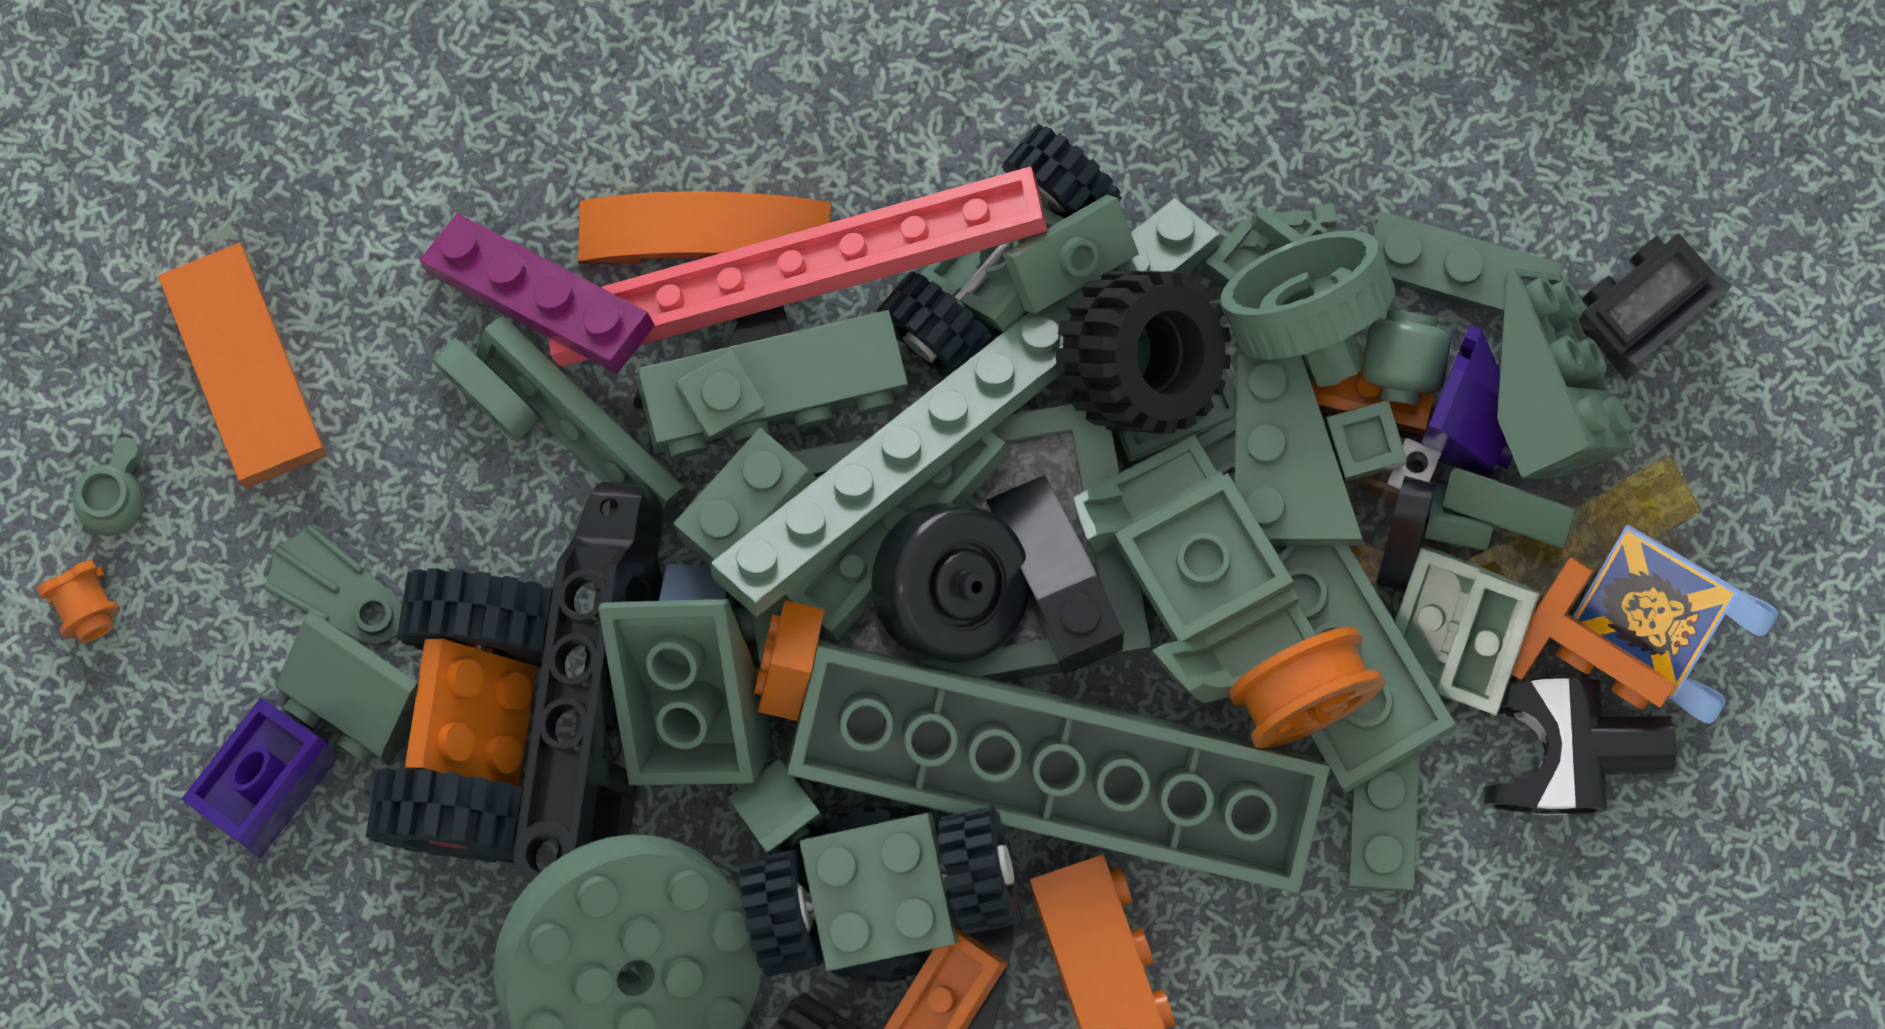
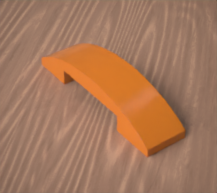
[578,191,831,264]

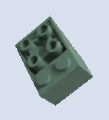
[1497,269,1633,480]

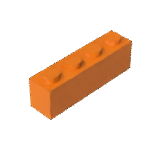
[1029,854,1176,1029]

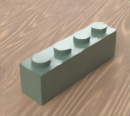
[636,310,908,459]

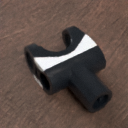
[1479,678,1677,815]

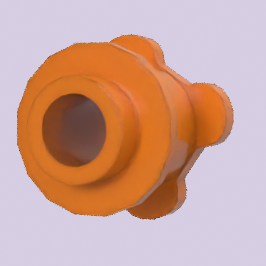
[36,560,120,643]

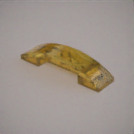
[1467,455,1702,601]

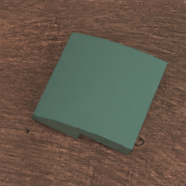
[1395,546,1540,716]

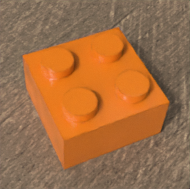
[754,600,824,721]

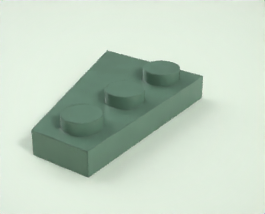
[1234,354,1364,546]

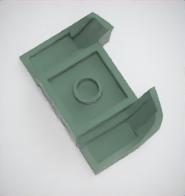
[1074,434,1316,703]

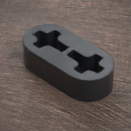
[1377,476,1436,592]

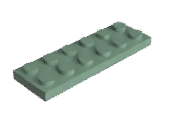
[1197,415,1457,794]

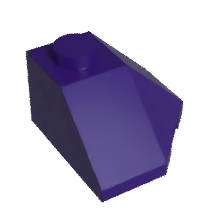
[1421,325,1513,478]

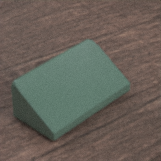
[1442,467,1583,548]

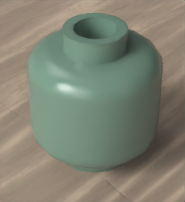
[1362,310,1451,405]

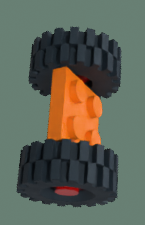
[366,568,553,863]

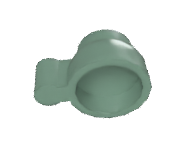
[72,437,145,537]

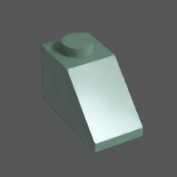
[728,758,827,854]

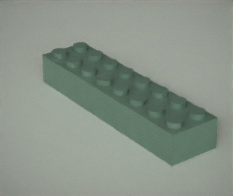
[787,639,1330,894]

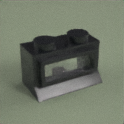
[1579,233,1732,380]

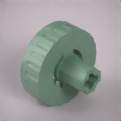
[1220,231,1396,387]

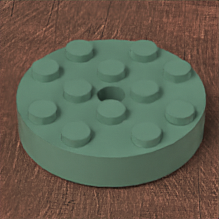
[493,835,762,1029]

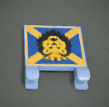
[1573,524,1778,724]

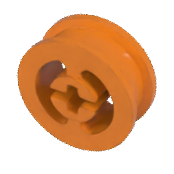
[1228,627,1385,749]

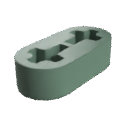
[432,337,540,442]

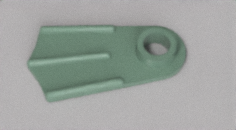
[264,525,402,645]

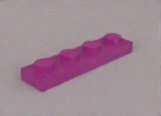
[419,213,655,374]

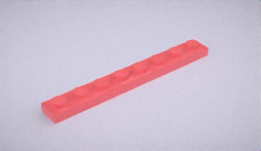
[548,166,1048,368]

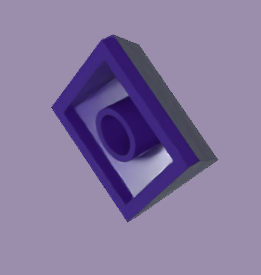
[181,697,339,859]

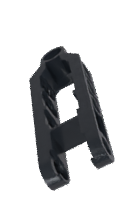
[514,482,663,883]

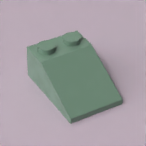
[598,599,774,785]

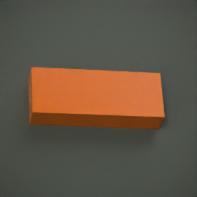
[158,243,328,489]

